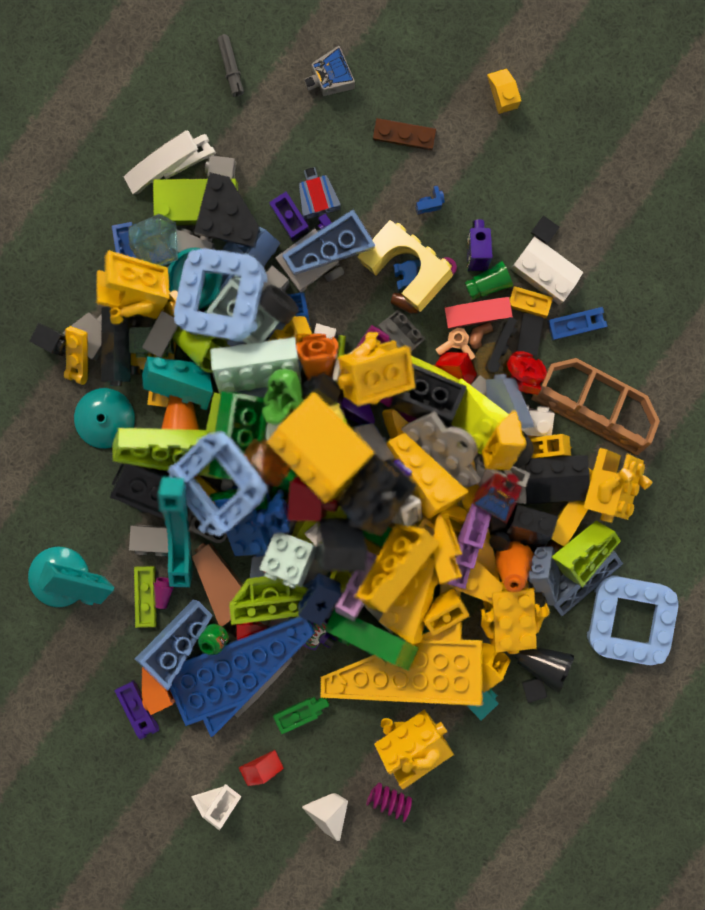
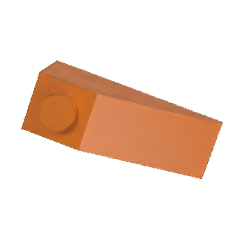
[142,667,175,715]

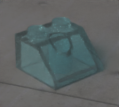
[128,214,178,266]

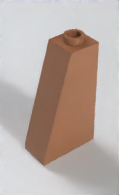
[192,543,243,626]

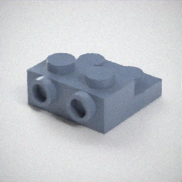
[529,547,561,605]

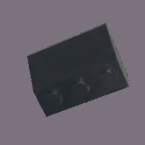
[390,364,467,428]
[525,455,590,504]

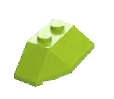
[229,576,308,625]

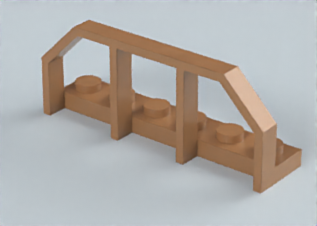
[531,358,660,456]

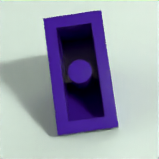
[337,389,375,425]

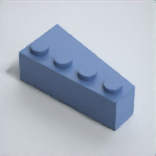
[135,600,213,691]

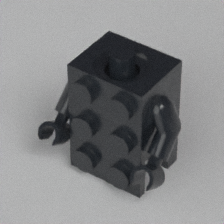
[337,453,418,536]
[110,463,170,519]

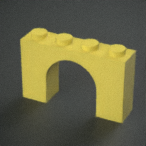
[357,220,453,312]

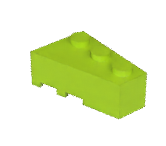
[552,520,621,588]

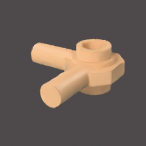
[435,327,476,361]

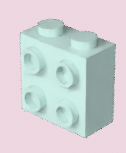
[260,533,316,588]

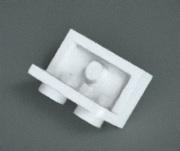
[521,405,555,437]

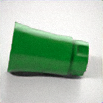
[465,261,513,300]

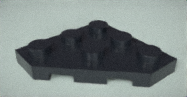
[194,172,260,248]

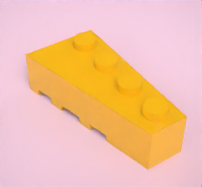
[387,433,468,519]
[355,523,439,613]
[379,553,439,645]

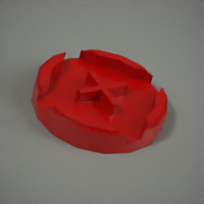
[507,351,547,385]

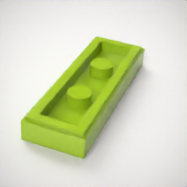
[134,566,157,628]

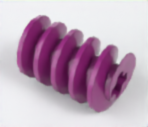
[366,782,412,822]

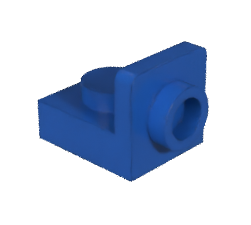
[415,186,445,215]

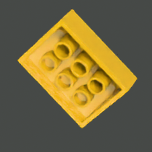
[267,392,374,503]

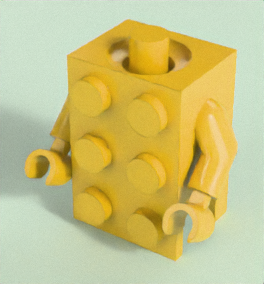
[97,251,171,324]
[338,332,415,406]
[584,448,653,523]
[481,581,550,654]
[374,709,454,789]

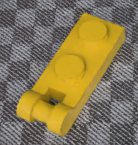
[64,326,88,385]

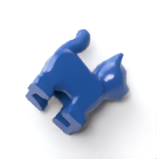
[393,260,421,291]
[265,490,291,534]

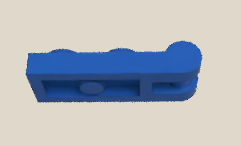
[548,307,608,340]

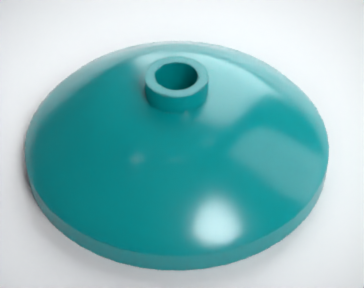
[168,247,222,310]
[74,388,135,449]
[28,547,89,607]

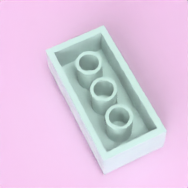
[211,337,301,394]

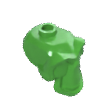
[263,369,304,425]

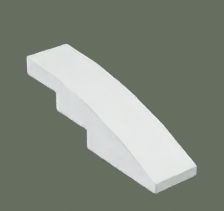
[124,131,198,194]

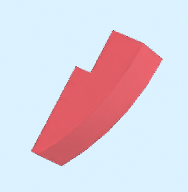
[445,297,513,329]

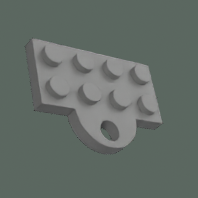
[402,412,481,488]

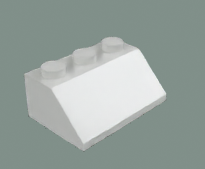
[511,236,583,305]

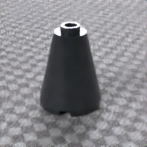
[515,647,574,693]

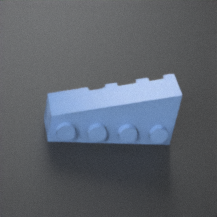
[282,210,376,275]

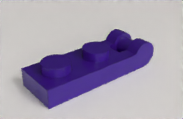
[114,680,159,740]

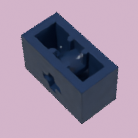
[298,573,343,625]

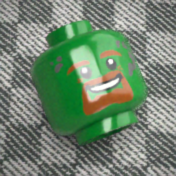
[198,624,229,655]

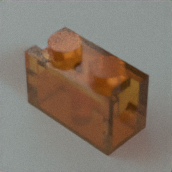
[243,439,291,487]

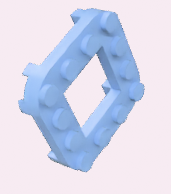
[174,249,268,342]
[168,432,267,536]
[587,575,678,665]

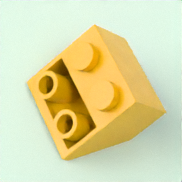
[482,411,526,470]
[482,643,511,692]

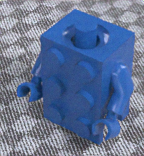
[214,483,274,557]

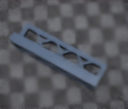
[545,550,623,616]

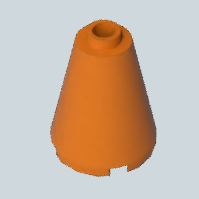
[296,333,339,380]
[161,395,199,430]
[495,541,534,592]

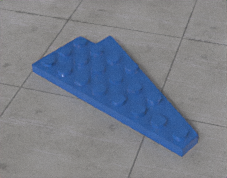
[169,616,315,737]

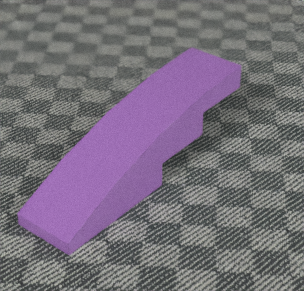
[445,504,491,589]

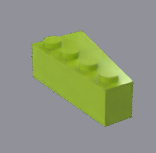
[113,428,207,471]

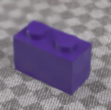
[269,191,309,242]

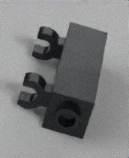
[101,307,140,386]

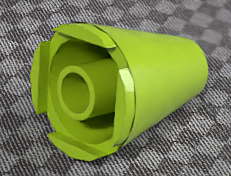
[173,326,230,373]

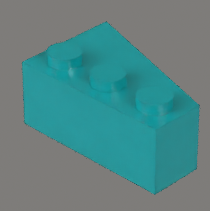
[142,357,213,410]

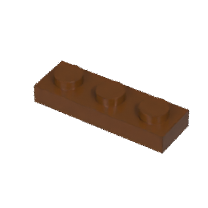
[373,118,436,151]

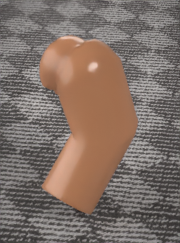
[469,322,493,349]

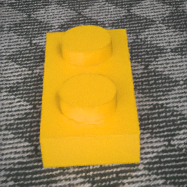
[510,286,553,318]

